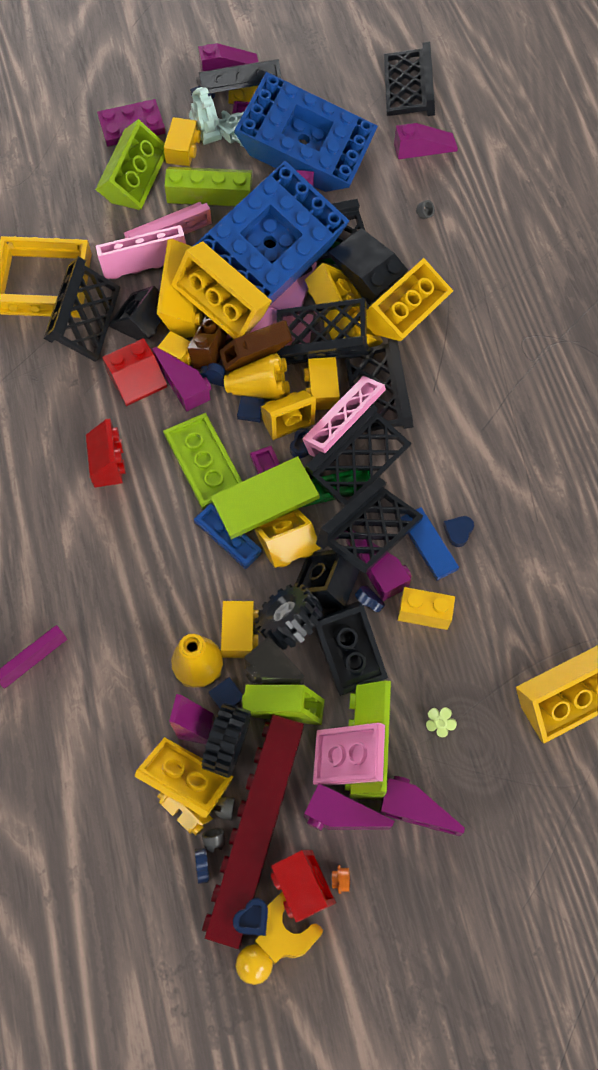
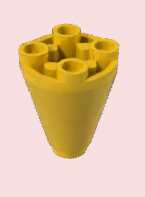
[224,353,290,400]
[171,634,223,688]

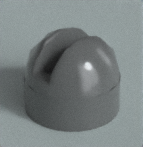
[416,200,435,219]
[214,797,235,821]
[202,828,225,853]

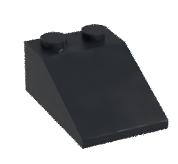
[328,228,409,305]
[314,601,388,696]

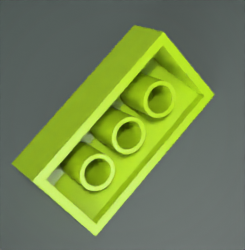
[95,119,165,210]
[165,167,252,206]
[345,680,391,801]

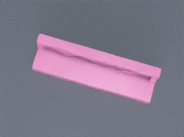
[124,202,212,239]
[302,376,386,457]

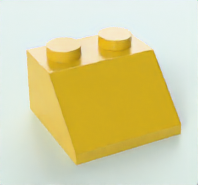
[261,390,316,440]
[254,509,320,568]

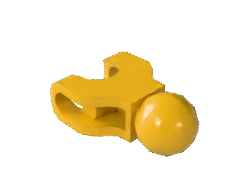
[235,892,323,985]

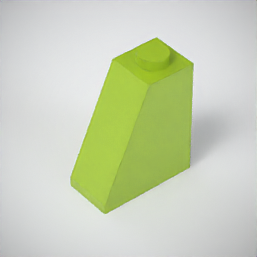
[242,685,325,725]

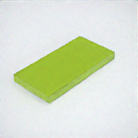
[163,413,243,510]
[210,456,320,540]

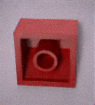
[102,338,167,406]
[271,850,336,923]

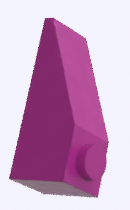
[198,43,259,71]
[394,123,458,160]
[152,347,212,412]
[346,530,412,601]
[169,694,215,745]
[379,776,465,837]
[304,783,395,831]

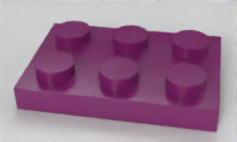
[97,99,166,147]

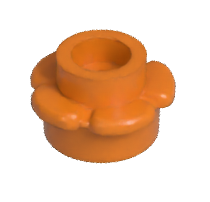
[332,865,350,894]

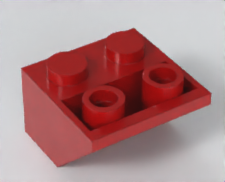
[86,419,126,488]

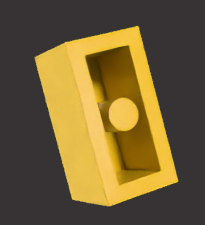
[164,117,201,167]
[304,357,340,410]
[397,587,455,630]
[221,601,259,658]

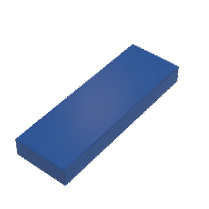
[194,503,263,569]
[401,507,459,581]

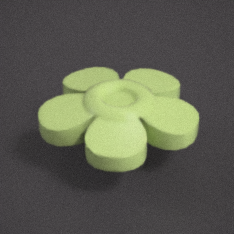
[426,707,457,737]

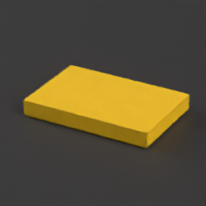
[135,737,234,818]

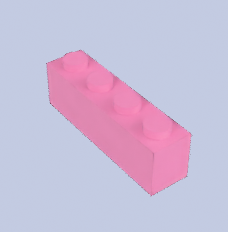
[96,225,186,279]

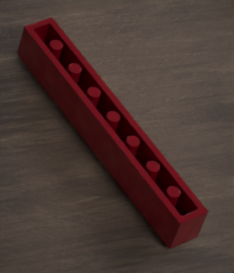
[202,715,304,950]

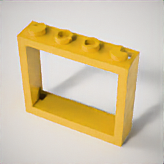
[0,236,92,318]

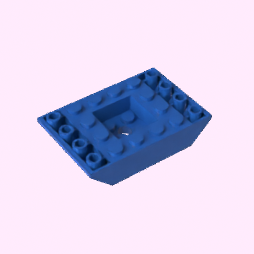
[234,72,378,192]
[192,161,349,305]

